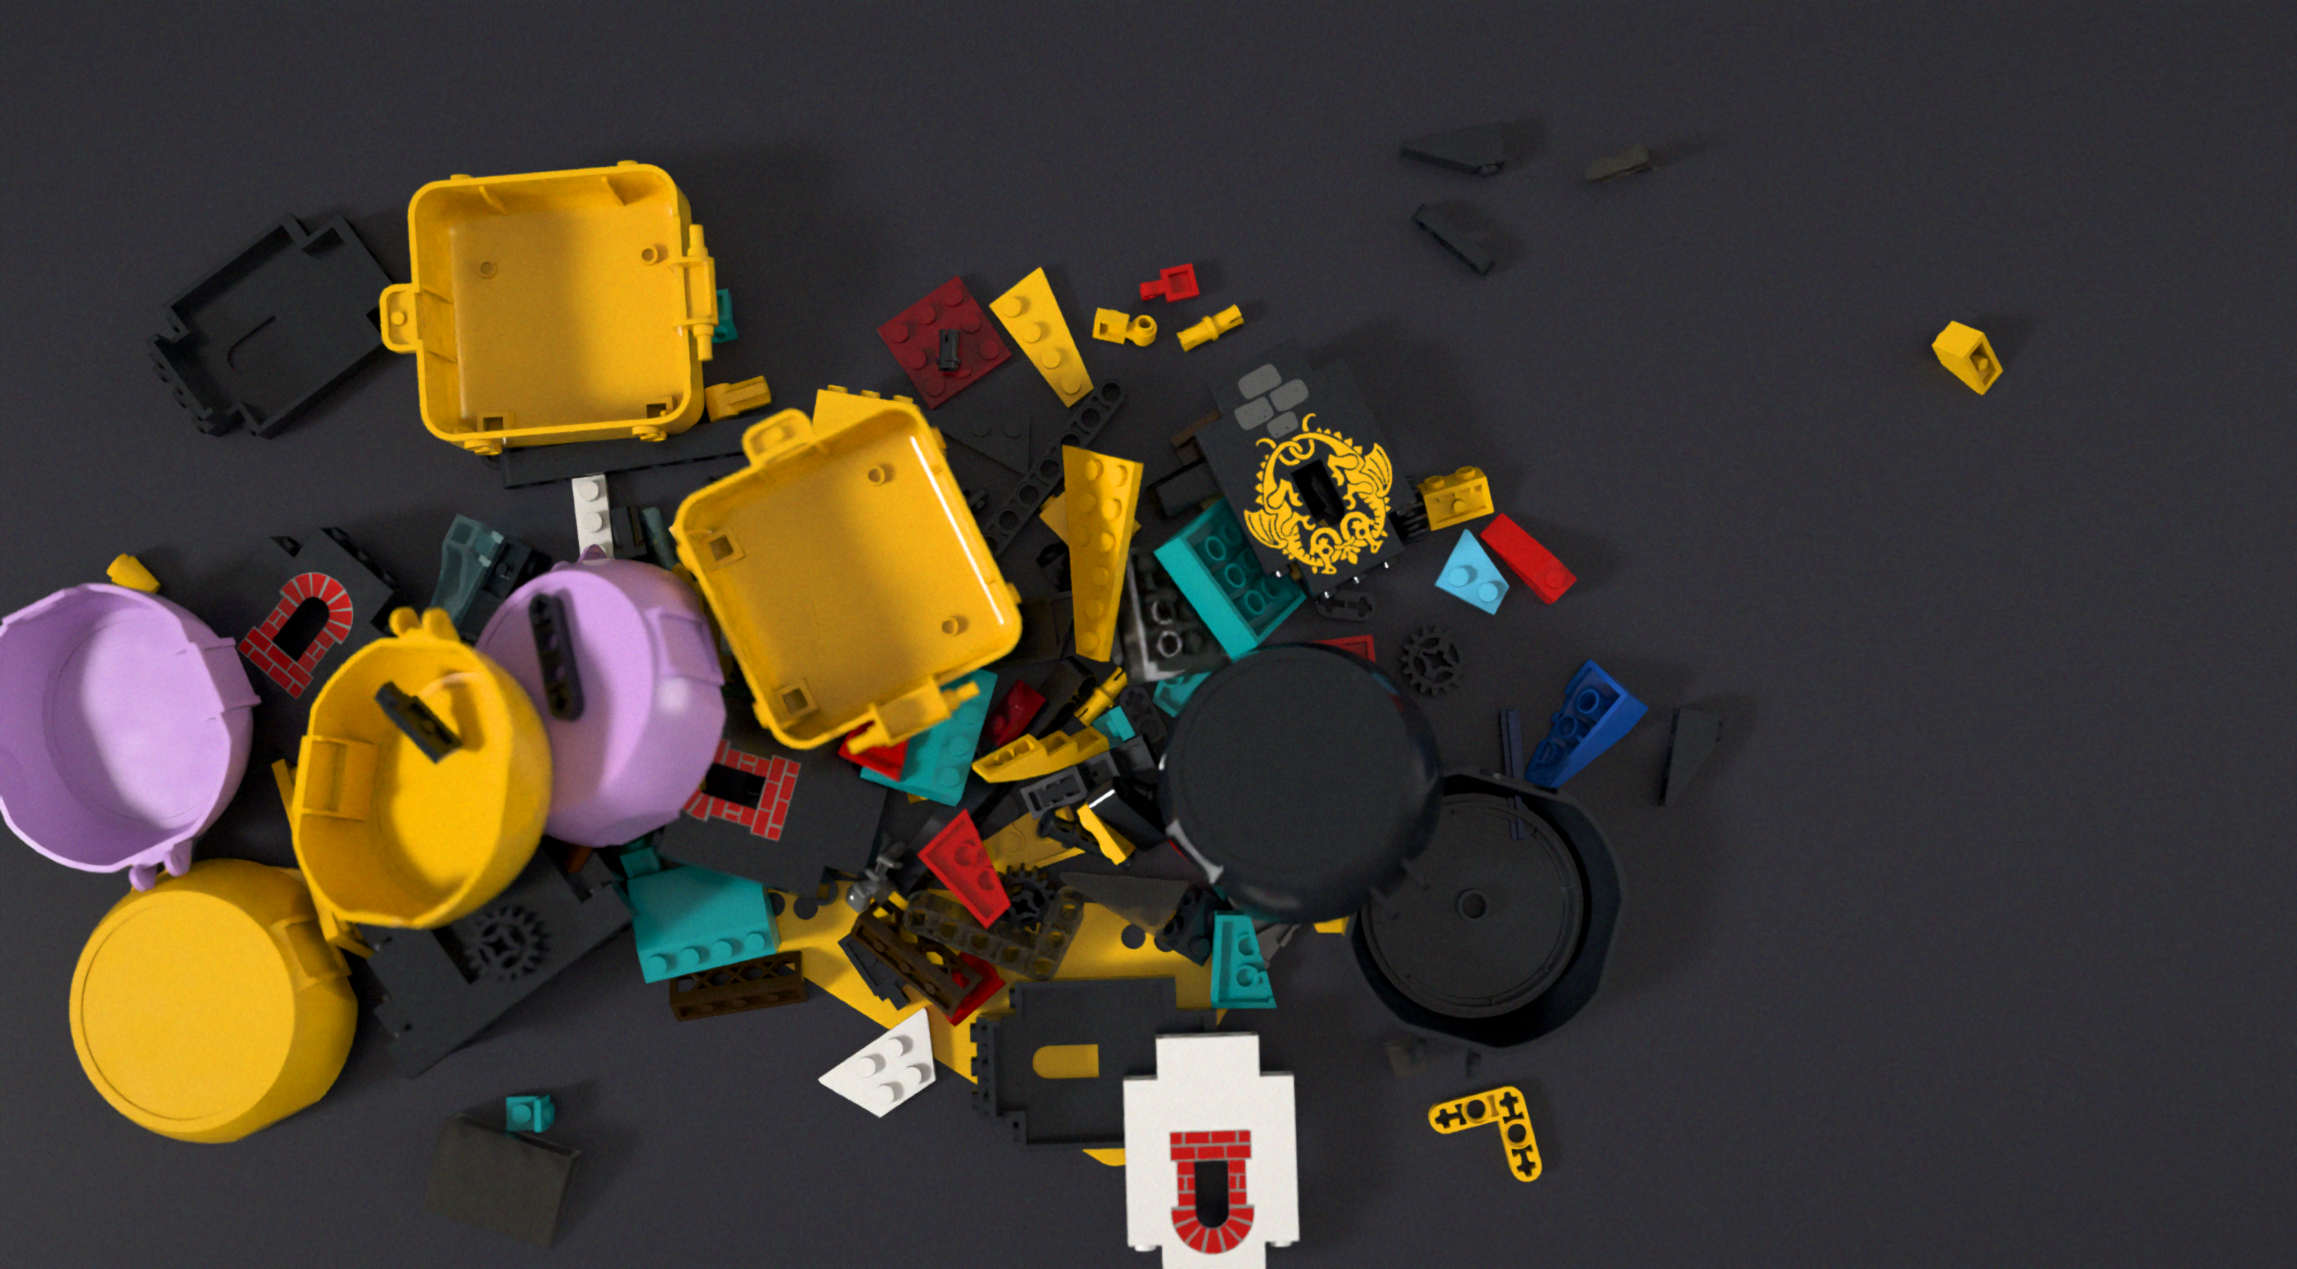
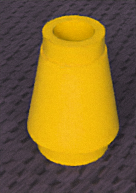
[107,553,161,594]

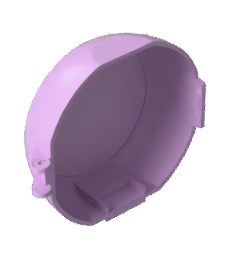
[475,544,726,847]
[0,584,262,892]

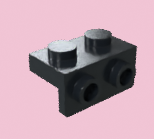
[1160,884,1233,967]

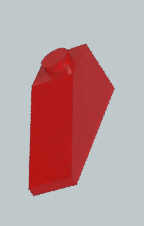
[1478,513,1577,605]

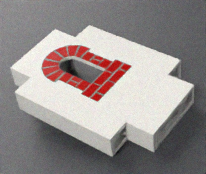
[1123,1031,1299,1269]

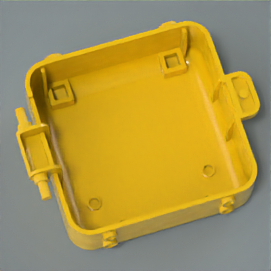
[380,160,719,456]
[675,401,1022,755]

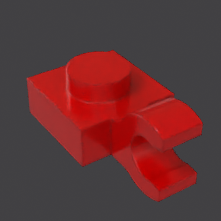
[1139,263,1199,304]

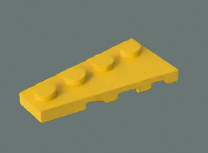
[989,266,1094,410]
[983,805,1085,874]

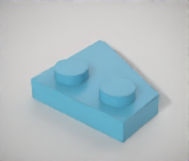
[1435,529,1509,616]

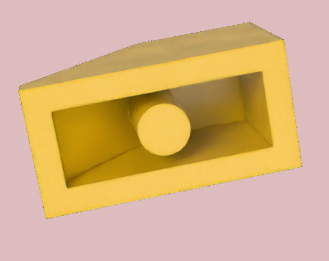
[1932,321,2003,395]

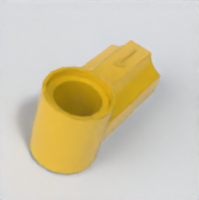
[704,375,772,423]

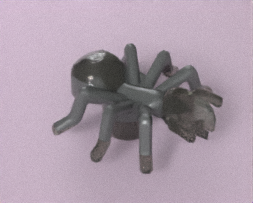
[846,841,909,913]

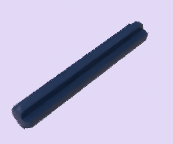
[1499,709,1530,840]

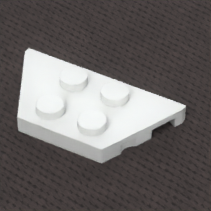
[818,1006,937,1117]

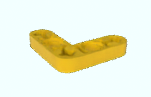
[1428,1084,1542,1182]

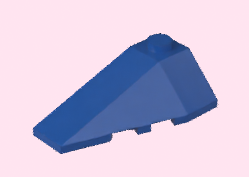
[1525,659,1649,788]

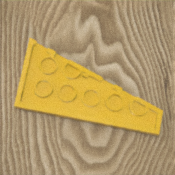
[1062,445,1144,662]
[271,759,374,959]

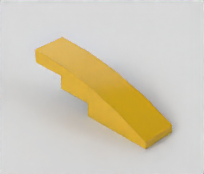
[972,725,1110,783]

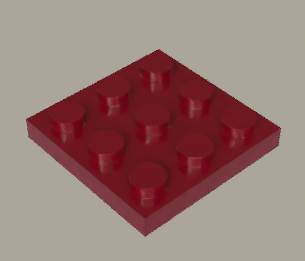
[877,275,1013,410]

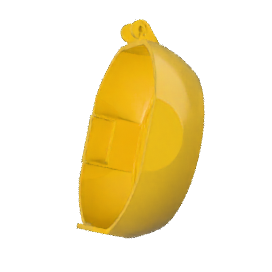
[292,608,553,928]
[70,857,358,1143]

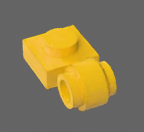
[1093,308,1157,347]

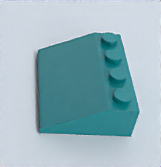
[1153,497,1307,659]
[860,668,998,807]
[627,865,782,983]

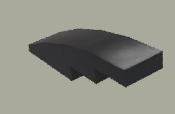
[1020,733,1159,820]

